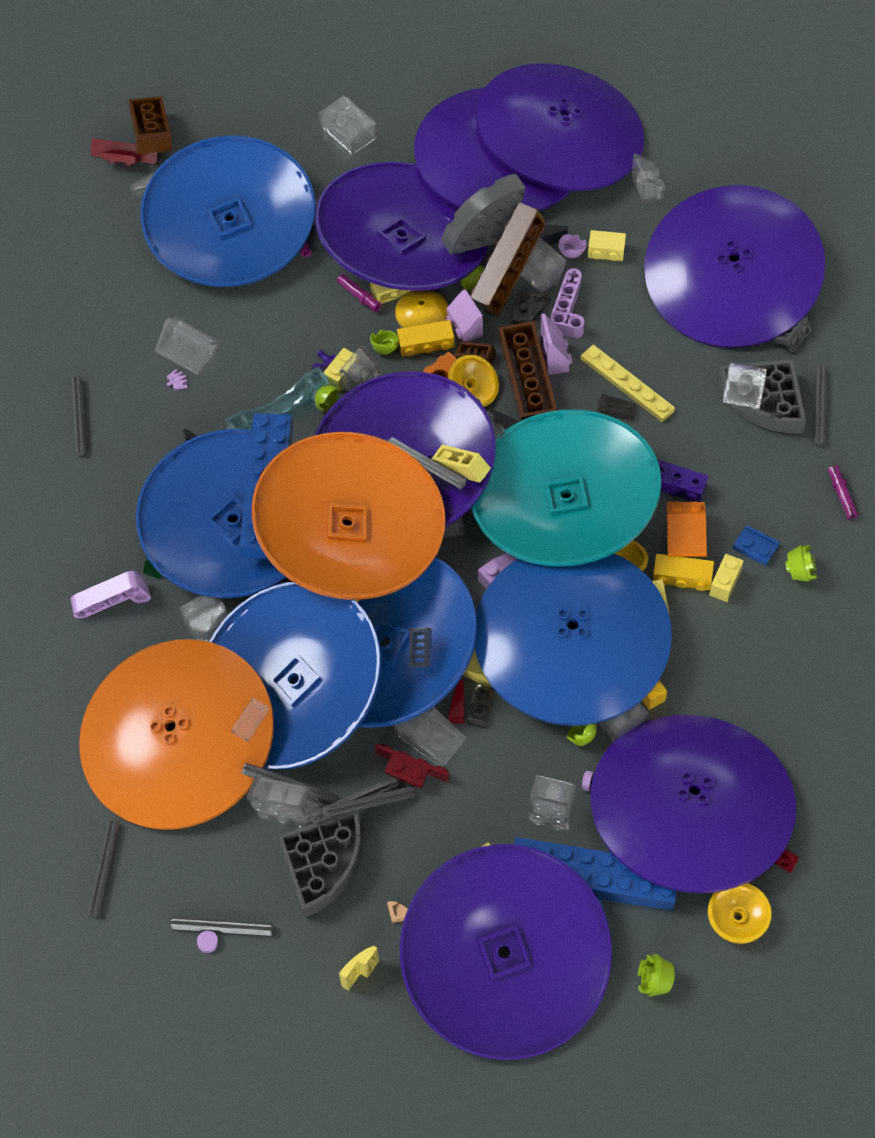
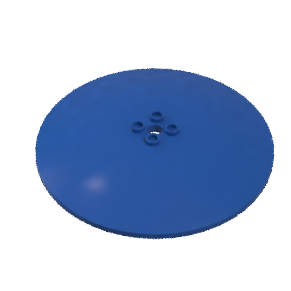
[140,136,316,287]
[136,429,288,598]
[475,553,672,726]
[293,557,477,728]
[209,582,381,770]

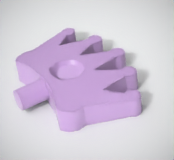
[167,369,188,391]

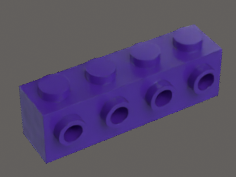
[657,459,708,502]

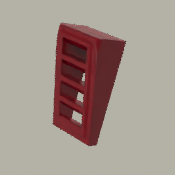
[448,679,465,724]

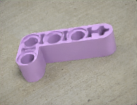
[551,268,584,338]
[70,571,151,618]

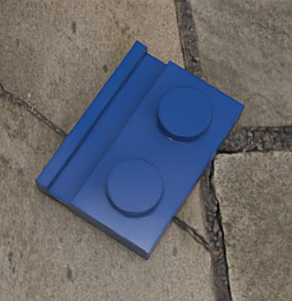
[732,525,780,566]

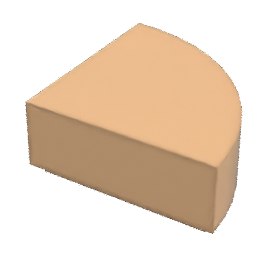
[387,901,408,924]

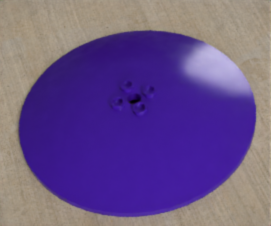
[476,63,644,191]
[414,88,571,212]
[315,162,489,291]
[645,185,825,348]
[315,371,496,527]
[590,715,796,893]
[399,844,612,1060]

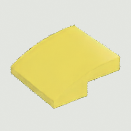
[339,946,379,991]

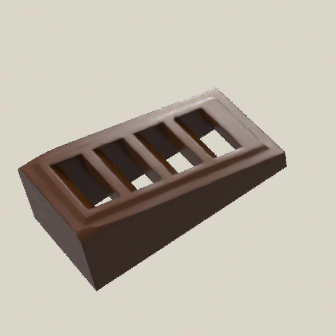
[455,341,496,366]

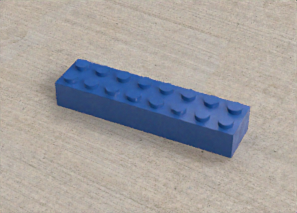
[239,413,293,558]
[514,837,676,911]

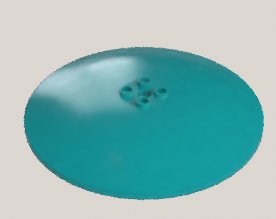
[472,409,661,566]

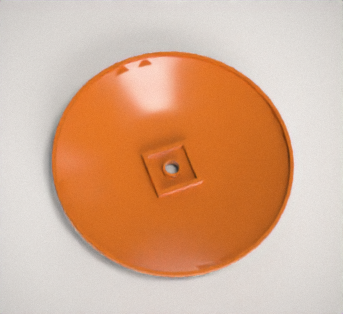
[251,432,445,600]
[79,639,274,830]

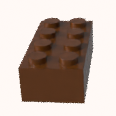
[128,96,172,154]

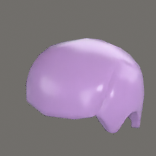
[558,234,587,259]

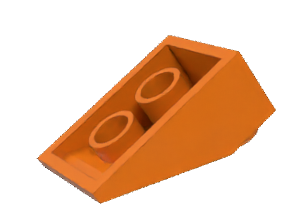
[665,501,707,557]

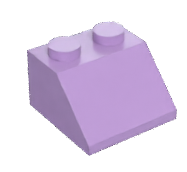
[446,290,483,342]

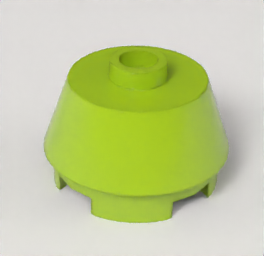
[785,544,817,582]
[637,954,675,997]

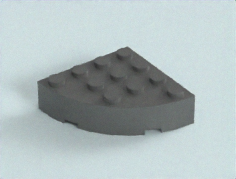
[441,173,525,255]
[718,359,806,433]
[278,811,361,918]

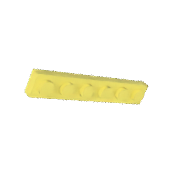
[581,344,675,422]

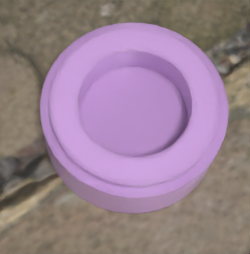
[582,771,594,792]
[197,931,219,953]

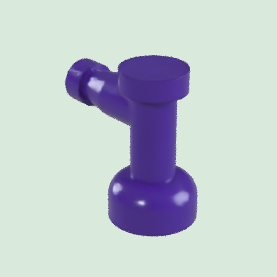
[311,350,336,378]

